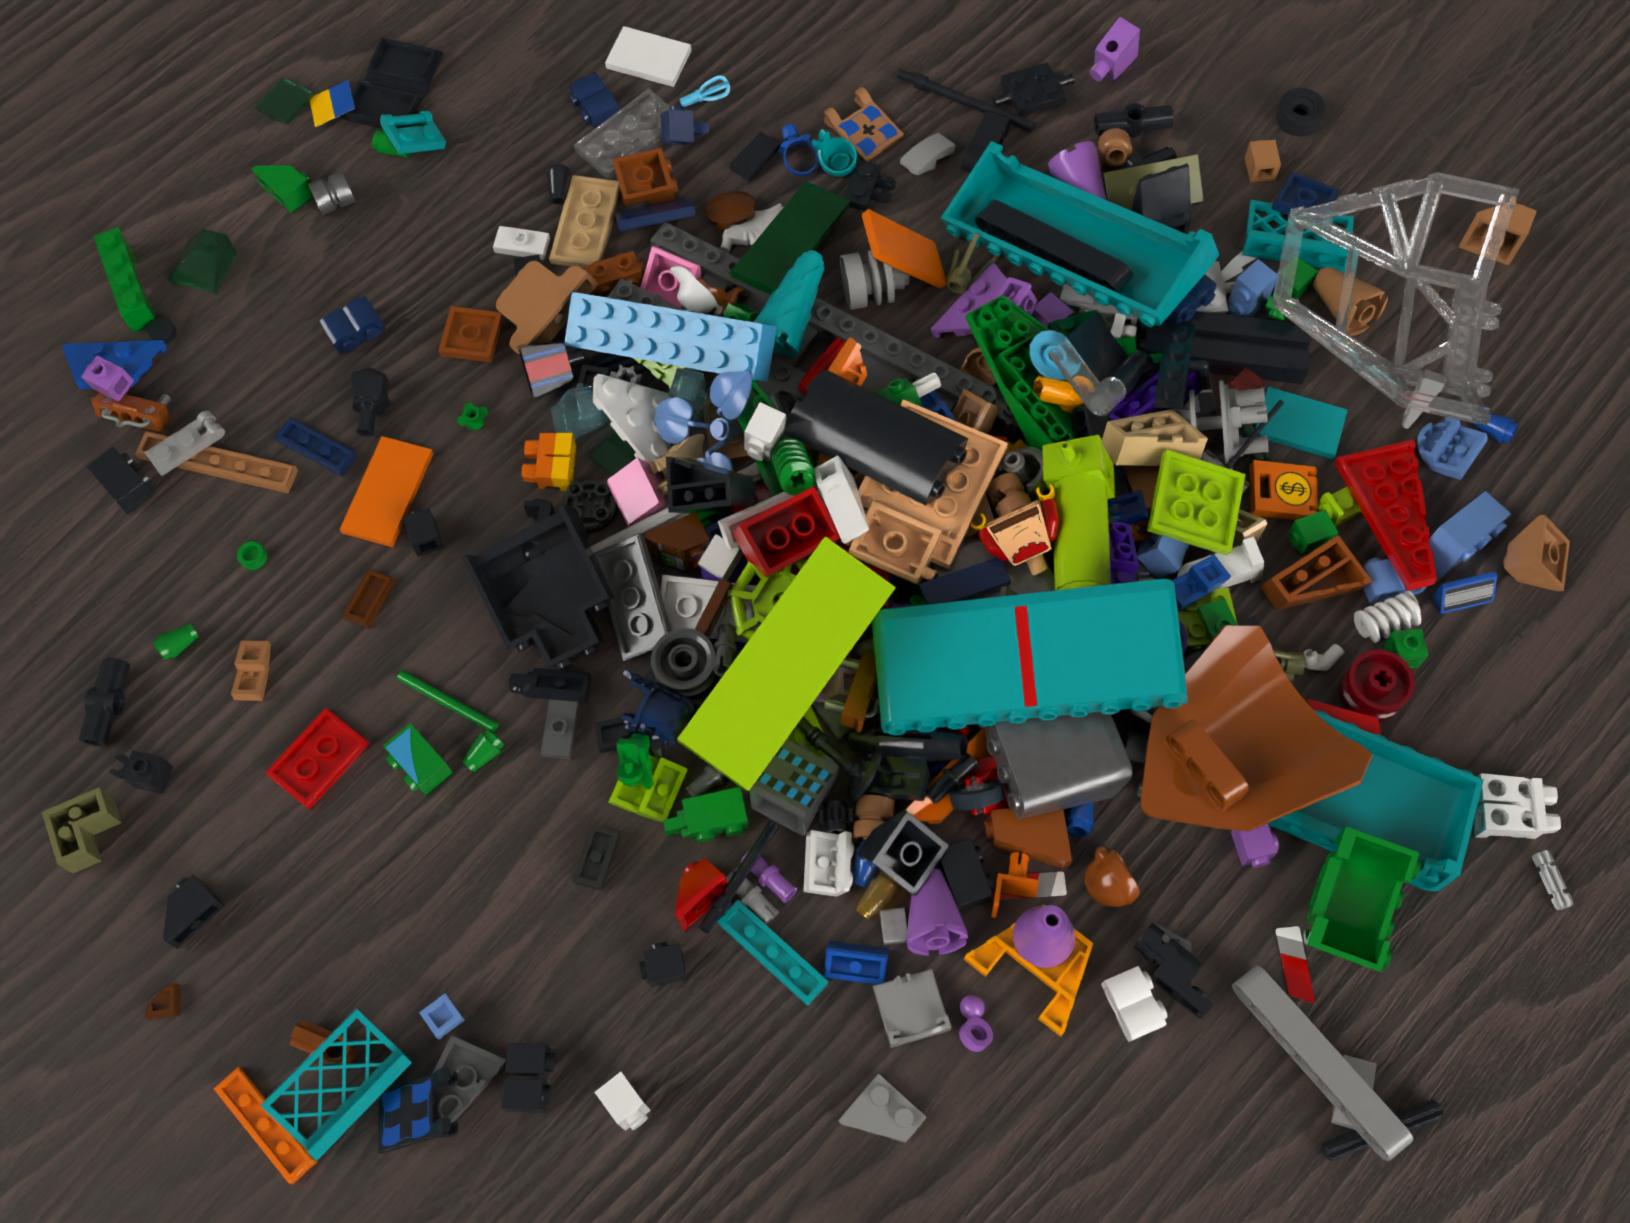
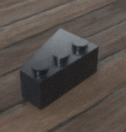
[666,456,754,514]

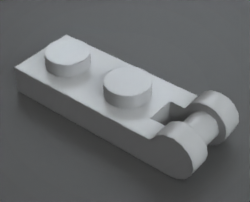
[144,410,225,476]

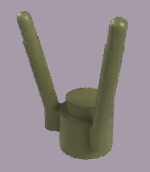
[946,233,1000,294]
[1272,648,1305,681]

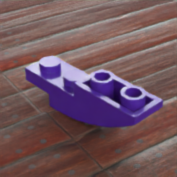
[1108,520,1139,584]

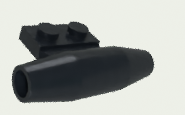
[849,724,968,801]

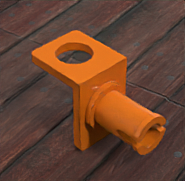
[991,852,1039,918]

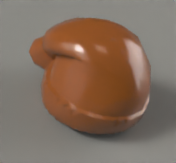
[1085,846,1140,908]

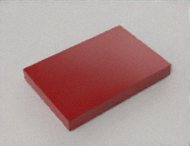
[265,708,370,810]

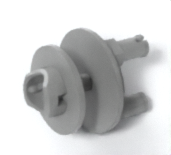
[1174,380,1269,464]

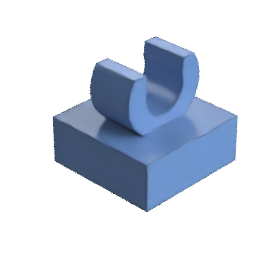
[419,993,465,1039]

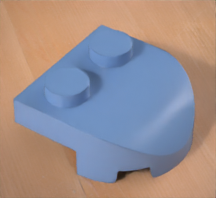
[1417,417,1487,480]

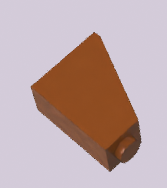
[984,808,1072,869]

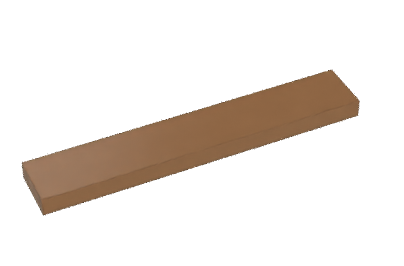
[135,431,298,493]

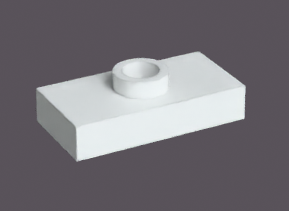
[493,226,550,260]

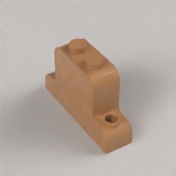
[496,261,598,354]

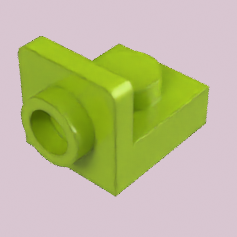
[1318,487,1361,526]

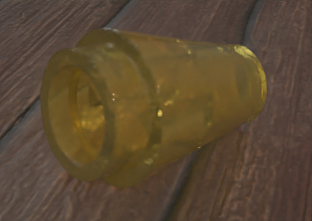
[855,874,898,920]

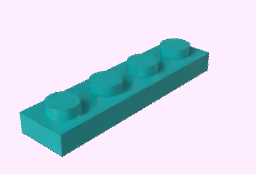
[717,900,829,1007]

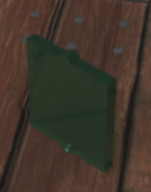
[256,77,314,125]
[590,432,636,476]

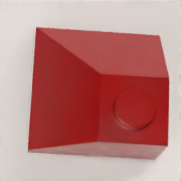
[674,858,727,931]

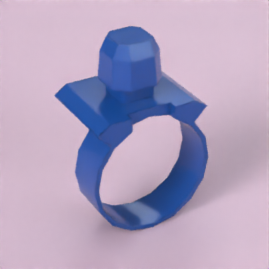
[778,123,819,176]

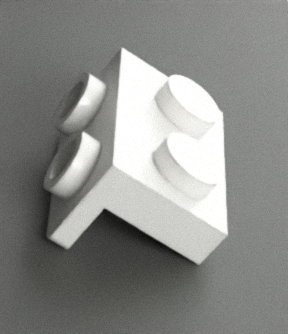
[804,830,854,897]

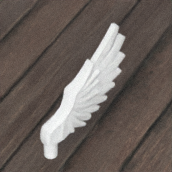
[720,203,783,253]

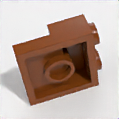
[612,148,678,206]

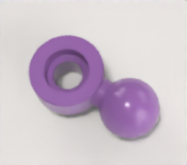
[959,994,993,1052]

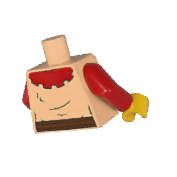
[970,484,1059,575]

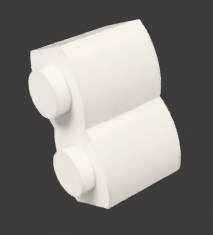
[1101,966,1168,1042]

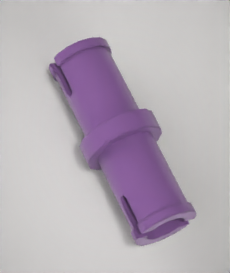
[740,850,797,903]

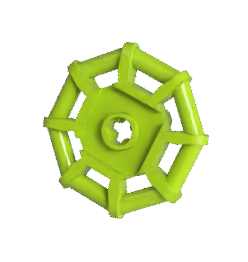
[727,558,807,640]

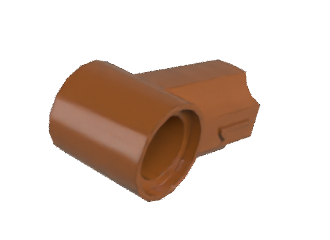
[289,1019,357,1064]

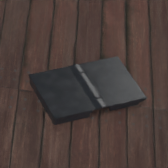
[344,38,444,128]

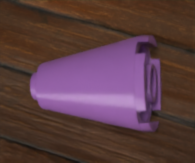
[1048,141,1107,200]
[906,867,968,956]
[1013,905,1075,968]

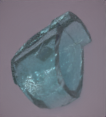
[551,383,608,439]

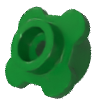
[457,403,488,430]

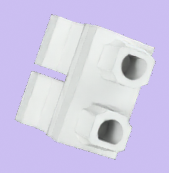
[1473,773,1561,839]

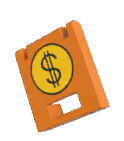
[1249,460,1318,520]

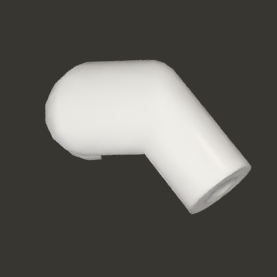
[1303,644,1344,671]

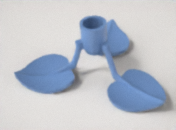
[654,371,752,471]

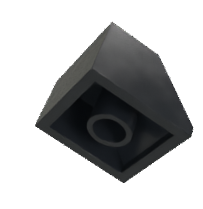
[856,810,949,896]

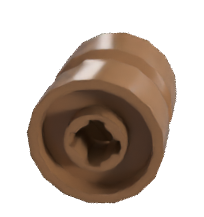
[986,473,1032,517]
[853,795,895,844]

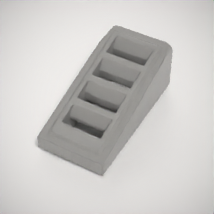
[1402,369,1446,429]

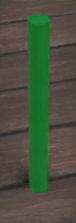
[397,670,499,733]

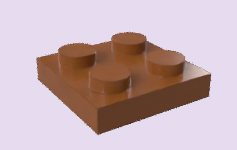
[438,306,504,363]

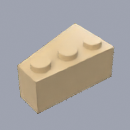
[1102,409,1208,466]

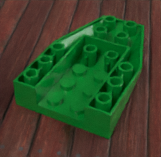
[965,295,1120,452]

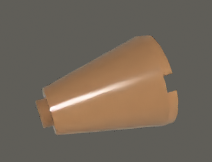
[1313,266,1388,336]

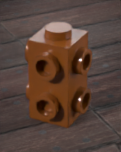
[584,251,645,298]

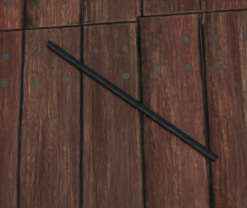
[1224,400,1284,469]

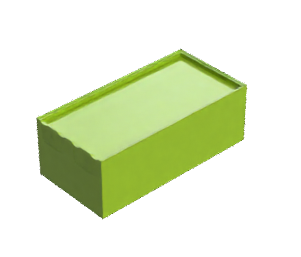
[677,537,896,791]

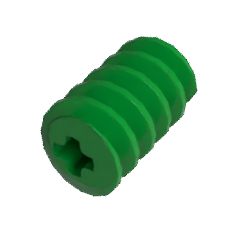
[771,438,815,496]

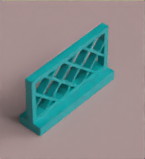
[1242,200,1354,272]
[261,1008,412,1161]

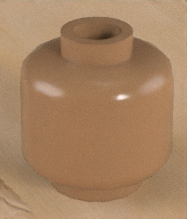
[1098,128,1132,167]

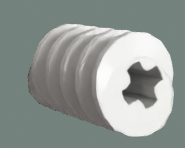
[1354,591,1422,643]

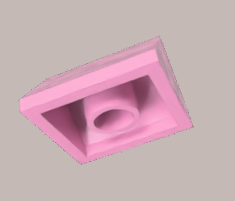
[640,246,702,308]
[607,458,668,527]

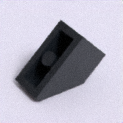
[163,874,225,949]

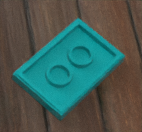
[1255,387,1348,459]

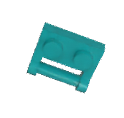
[380,110,446,154]

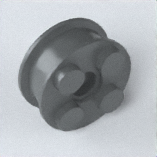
[651,628,716,698]

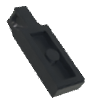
[509,668,592,703]

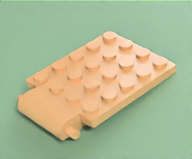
[842,400,1008,585]

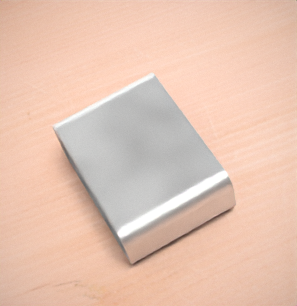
[880,907,907,945]

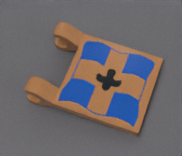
[824,87,904,162]

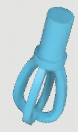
[679,75,730,108]

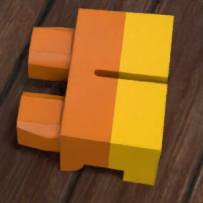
[521,433,577,491]

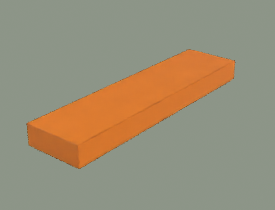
[213,1066,318,1185]

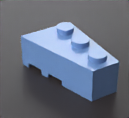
[1429,491,1511,583]

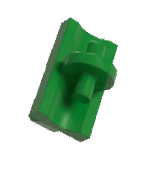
[616,733,654,789]

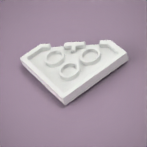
[593,374,672,463]

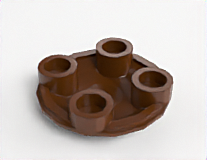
[705,191,755,229]

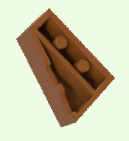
[1260,535,1373,611]

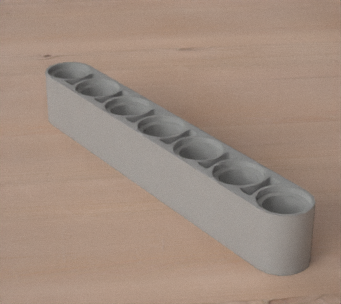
[1232,965,1414,1162]

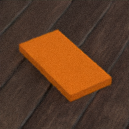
[862,209,947,289]
[340,436,434,547]

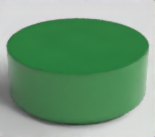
[237,541,268,570]

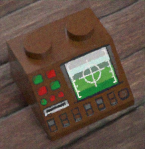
[644,512,710,574]

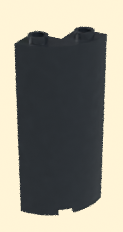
[784,369,968,505]

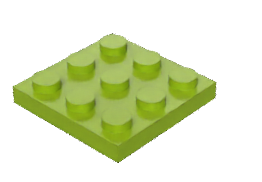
[1147,449,1246,556]

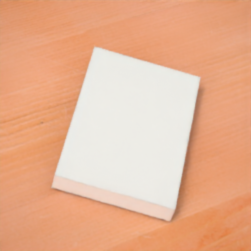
[605,26,692,87]

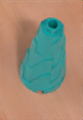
[754,250,825,357]

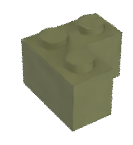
[42,787,122,874]

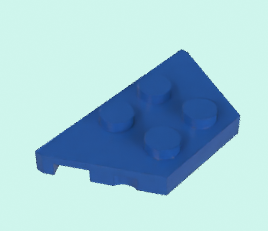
[62,340,167,389]

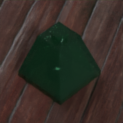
[168,229,237,294]

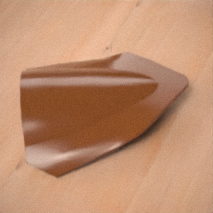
[1140,625,1373,832]

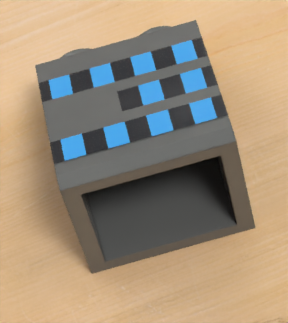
[750,740,839,836]

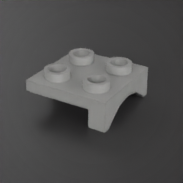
[873,969,951,1048]

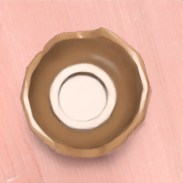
[961,347,997,387]

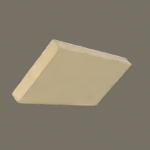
[549,175,621,268]

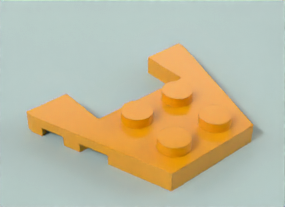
[964,905,1093,1037]

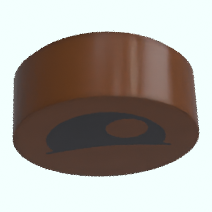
[1124,513,1152,543]

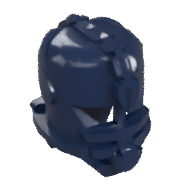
[621,669,694,746]

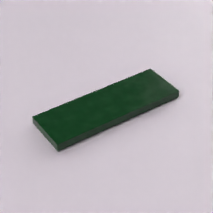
[731,181,850,295]

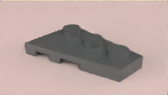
[432,1035,506,1139]

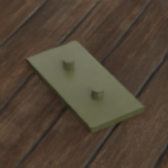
[1103,154,1203,211]

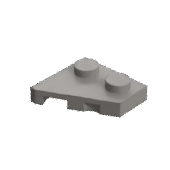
[838,1073,927,1143]

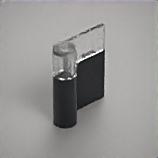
[1048,312,1154,416]

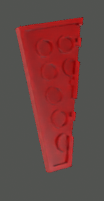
[1335,439,1437,591]

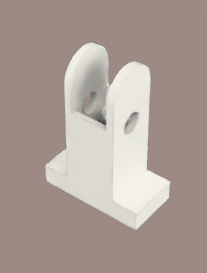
[1177,537,1264,589]

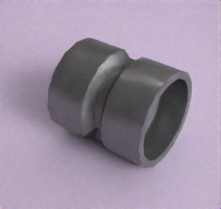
[308,171,356,215]

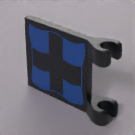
[378,1067,458,1154]

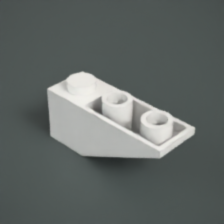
[814,455,870,544]

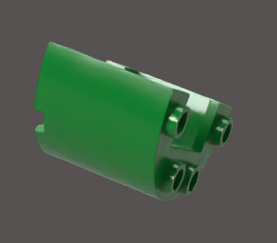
[1304,826,1421,972]

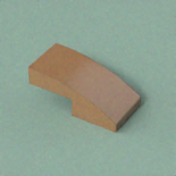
[231,641,271,701]

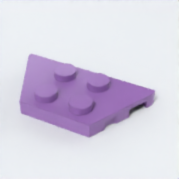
[930,263,1016,338]

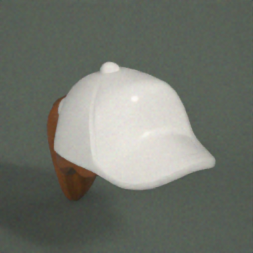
[670,266,744,317]

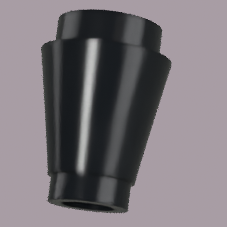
[546,164,572,204]

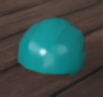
[812,129,857,177]

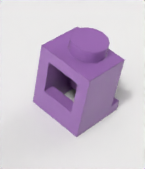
[995,277,1038,315]

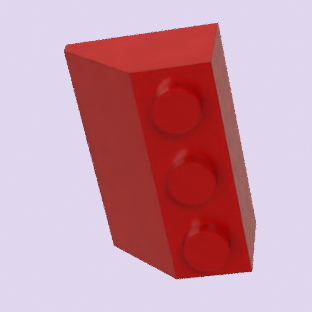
[732,486,841,578]

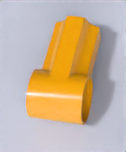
[1032,376,1092,413]

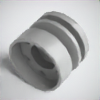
[840,250,896,310]

